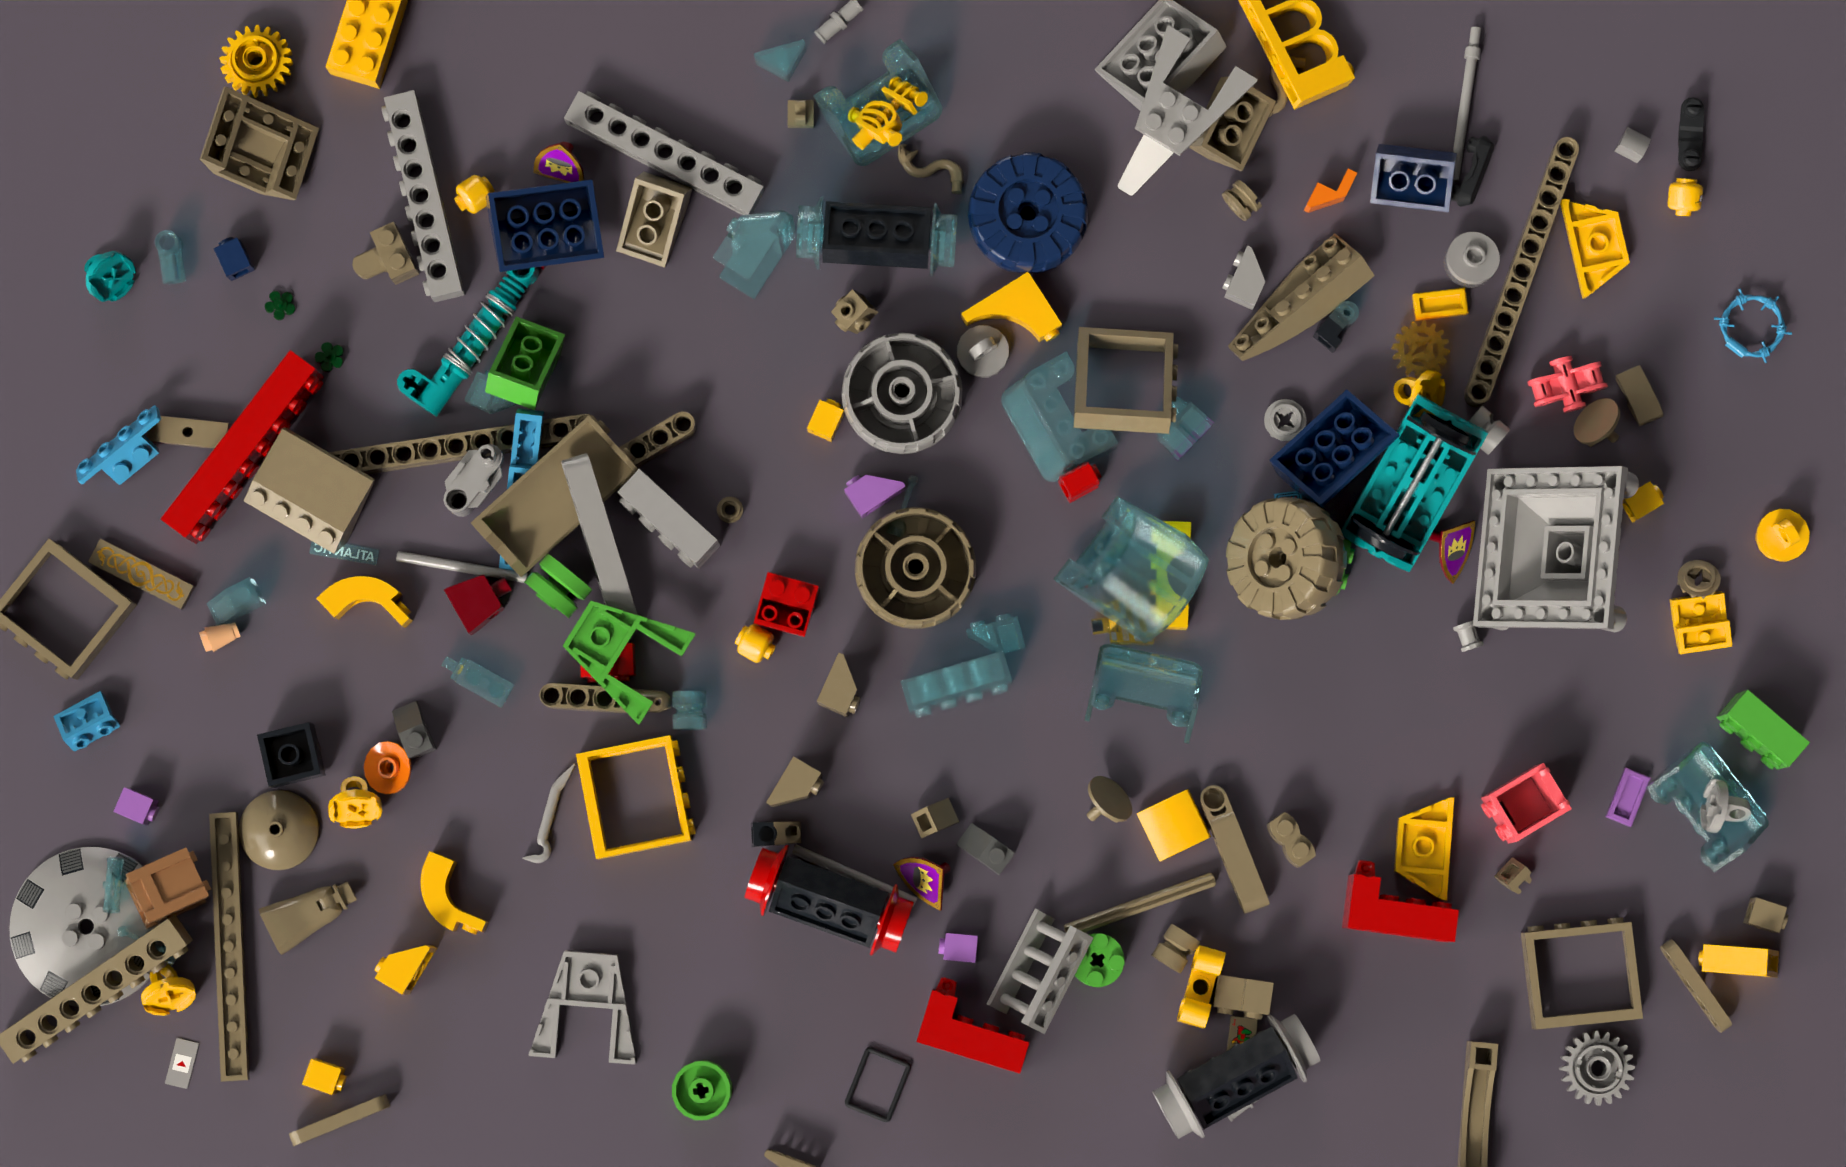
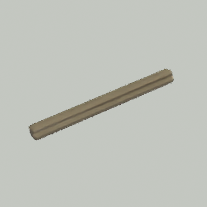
[1064,873,1216,933]

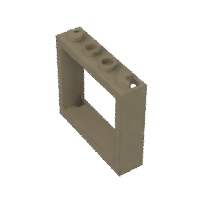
[1073,327,1178,434]
[0,538,137,680]
[1521,917,1643,1029]

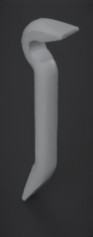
[522,764,576,863]

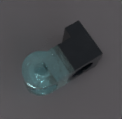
[1313,301,1359,353]

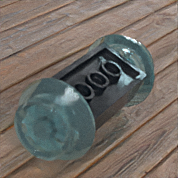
[796,196,957,277]

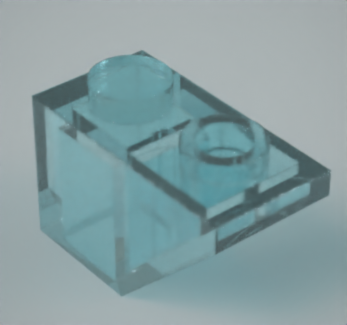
[464,370,518,414]
[966,613,1026,656]

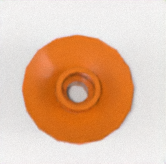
[364,741,412,794]

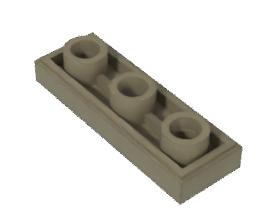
[147,416,230,449]

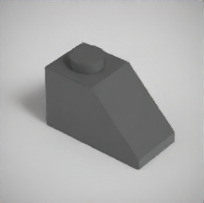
[392,701,437,760]
[956,823,1015,875]

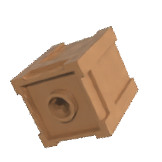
[124,847,211,930]

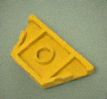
[1560,199,1630,299]
[1394,797,1454,900]

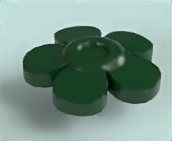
[265,291,295,320]
[315,342,344,372]

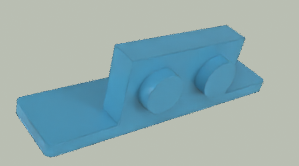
[76,405,161,485]

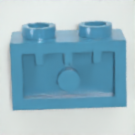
[53,691,120,751]

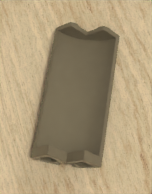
[471,416,638,577]

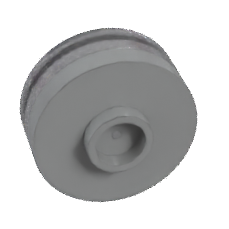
[1444,232,1500,288]

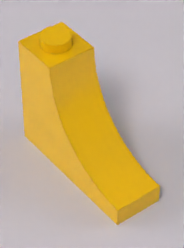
[961,272,1062,342]

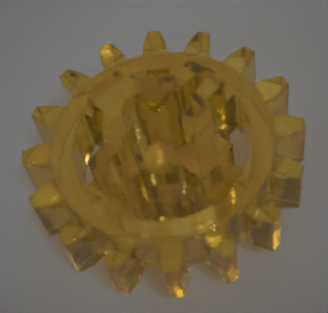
[1391,320,1450,378]

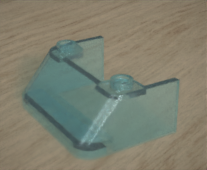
[713,210,796,299]
[1084,644,1203,744]

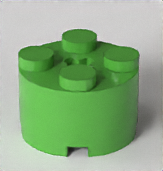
[1074,933,1124,987]

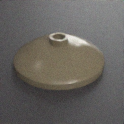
[239,790,319,870]

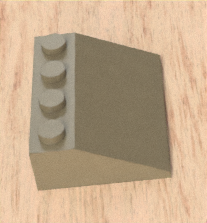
[244,427,375,554]

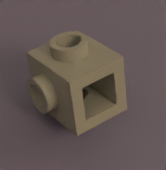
[831,289,878,334]

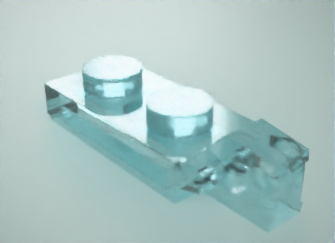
[442,656,515,708]

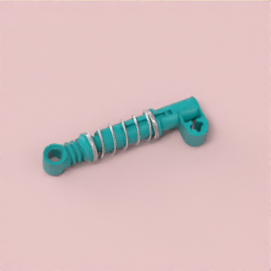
[397,267,539,417]

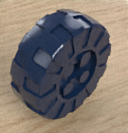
[968,152,1088,274]

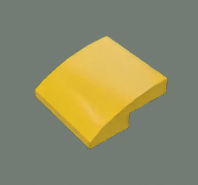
[1669,591,1732,654]
[1137,789,1211,861]

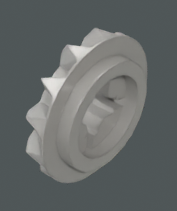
[1264,399,1306,441]

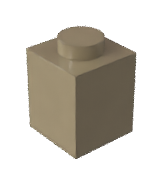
[1743,897,1788,933]

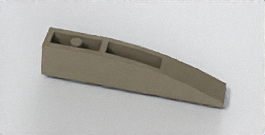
[1228,233,1375,361]

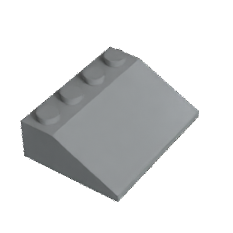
[1095,0,1227,111]

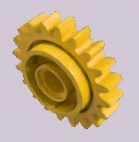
[219,25,293,98]

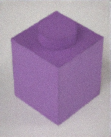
[113,787,159,825]
[938,933,978,963]

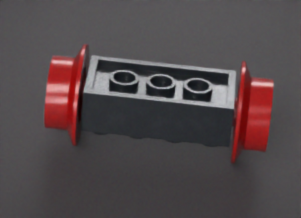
[744,845,914,955]

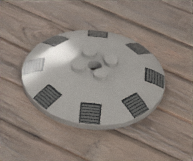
[9,847,166,1007]

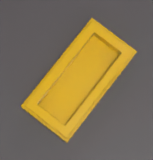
[1412,287,1469,321]

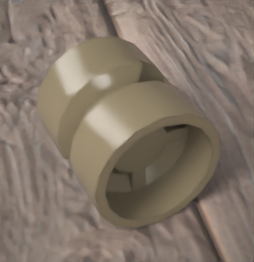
[1151,924,1200,974]

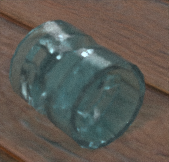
[672,691,707,730]

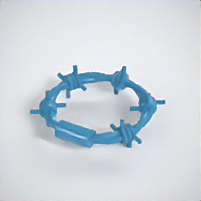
[1714,288,1792,363]

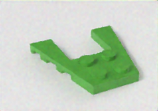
[563,601,696,725]

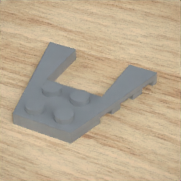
[1135,25,1258,156]
[529,950,636,1065]

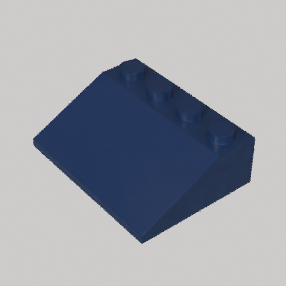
[486,180,604,272]
[1270,389,1400,508]

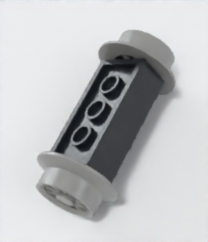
[1152,1014,1321,1139]

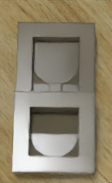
[1616,365,1663,427]

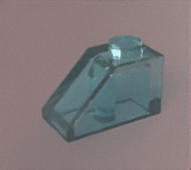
[206,577,266,625]

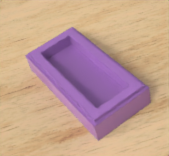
[1605,767,1651,827]

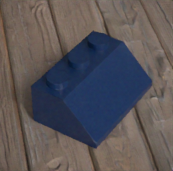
[1370,144,1457,212]

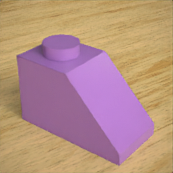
[844,475,906,519]

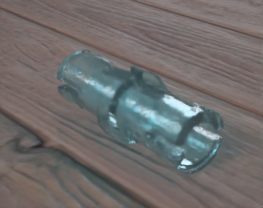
[102,857,124,913]

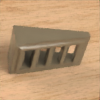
[764,1149,817,1167]

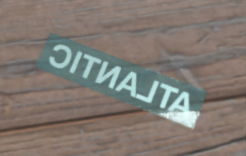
[309,541,379,565]

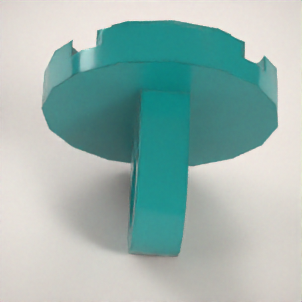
[84,251,136,302]

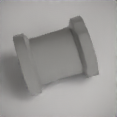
[1453,621,1484,652]

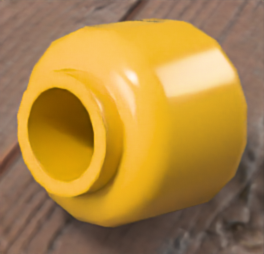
[454,175,495,214]
[1667,178,1703,216]
[735,624,776,663]

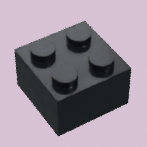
[257,722,326,788]

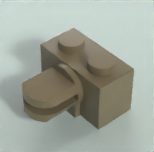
[352,221,419,285]

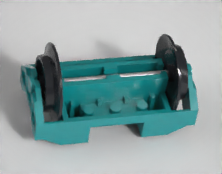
[1341,393,1488,572]

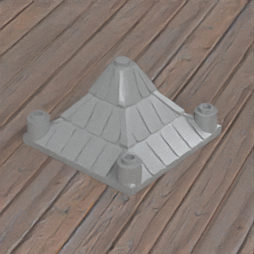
[1473,466,1639,633]

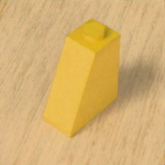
[1698,944,1779,978]

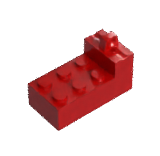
[1342,860,1459,942]
[916,977,1029,1074]

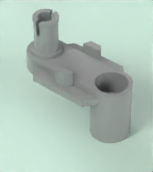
[443,444,504,517]

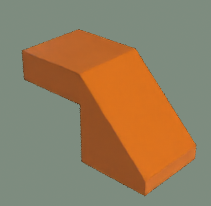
[1304,168,1357,213]

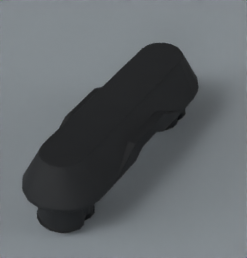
[1678,97,1705,172]
[1451,136,1494,207]

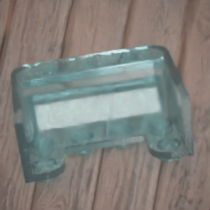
[813,39,942,166]
[1001,351,1118,482]
[1646,742,1769,872]

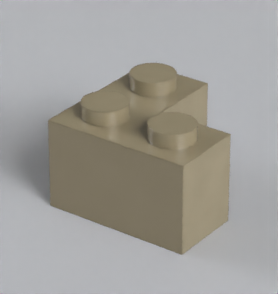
[1212,975,1274,1020]

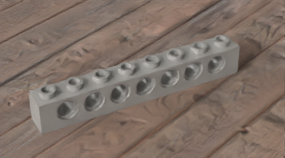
[381,90,465,302]
[564,91,765,219]

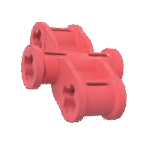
[1528,356,1608,413]

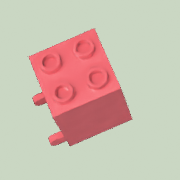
[1481,763,1572,844]

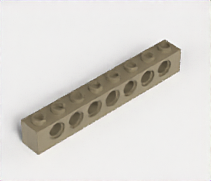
[0,914,193,1064]

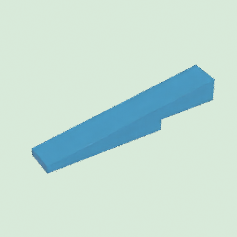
[499,408,544,570]

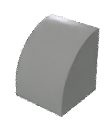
[1614,127,1651,163]

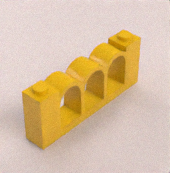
[1238,0,1355,110]

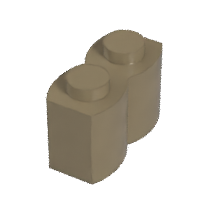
[1267,812,1316,868]

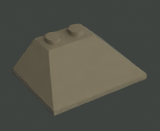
[200,86,319,200]

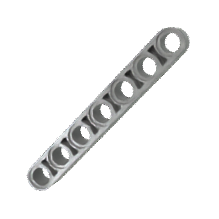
[561,453,638,615]

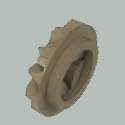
[1677,560,1721,599]

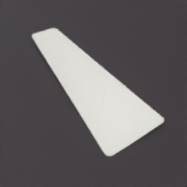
[1118,135,1174,196]

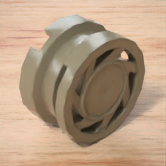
[1222,180,1262,221]

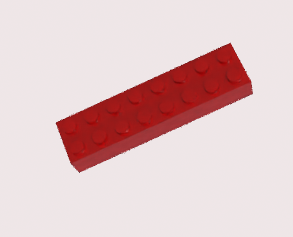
[160,350,324,544]

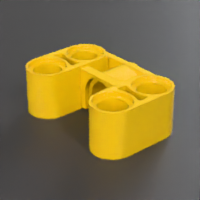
[1177,945,1226,1029]

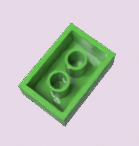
[485,316,565,410]
[1716,690,1810,770]

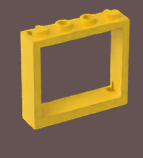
[576,735,696,860]

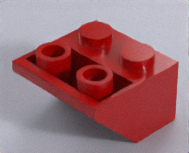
[753,572,820,637]

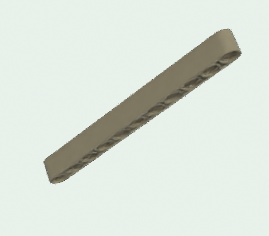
[1464,137,1579,407]
[329,414,598,474]

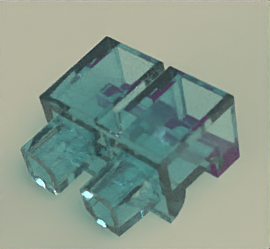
[1156,397,1214,461]

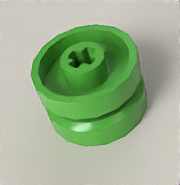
[524,553,592,618]
[672,1060,732,1120]

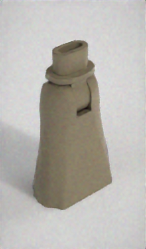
[258,881,357,955]

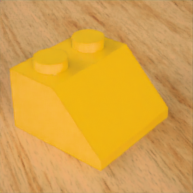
[375,945,437,995]

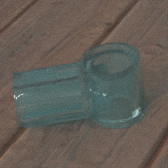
[155,230,187,284]

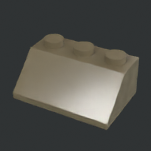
[1189,77,1276,171]

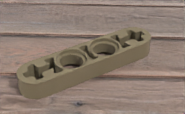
[1660,939,1732,1033]
[289,1094,391,1146]

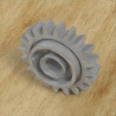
[1559,1030,1635,1106]

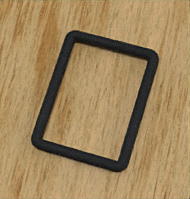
[845,1047,911,1122]

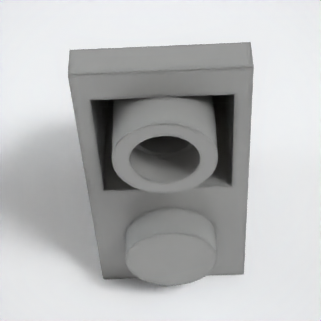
[1222,246,1265,310]

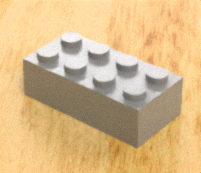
[618,469,720,569]

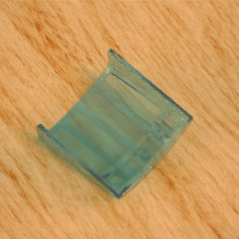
[1054,496,1209,643]

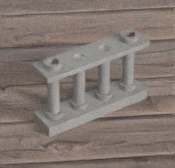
[987,909,1093,1034]

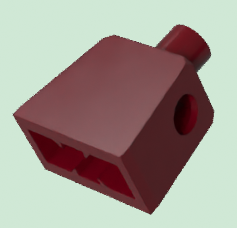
[444,575,512,636]

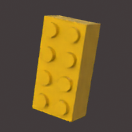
[326,0,408,89]

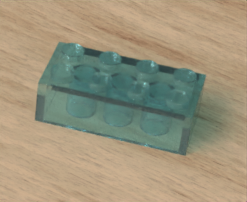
[900,651,1012,718]

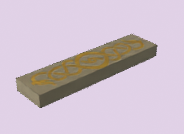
[88,539,195,610]

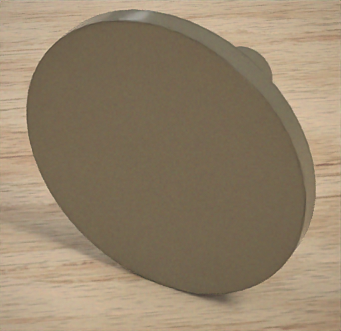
[1574,398,1620,447]
[1087,776,1132,823]

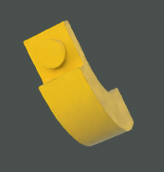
[316,576,413,628]
[421,851,489,934]

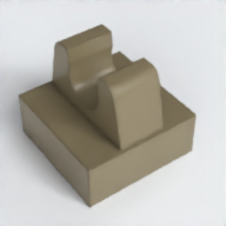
[788,100,814,128]
[1494,857,1532,894]

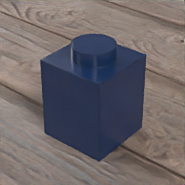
[213,237,255,281]

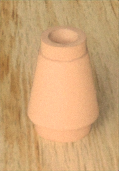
[199,622,240,652]

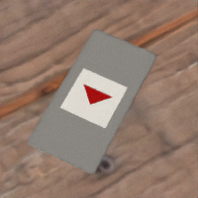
[165,1038,199,1089]

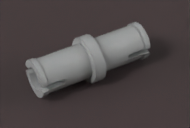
[814,0,864,44]

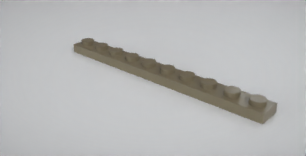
[209,812,250,1082]

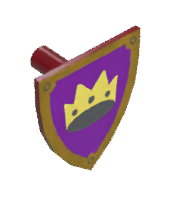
[533,141,584,183]
[1429,520,1475,584]
[893,857,951,911]

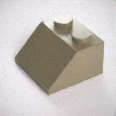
[817,653,860,718]
[766,756,824,807]

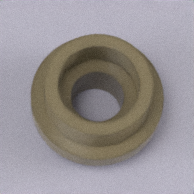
[717,497,743,523]

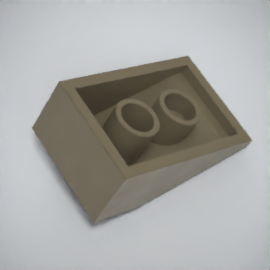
[616,171,692,267]

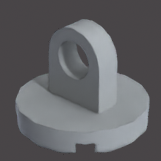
[957,325,1009,378]
[1700,779,1751,833]

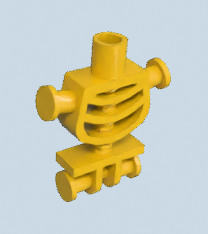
[848,76,928,150]

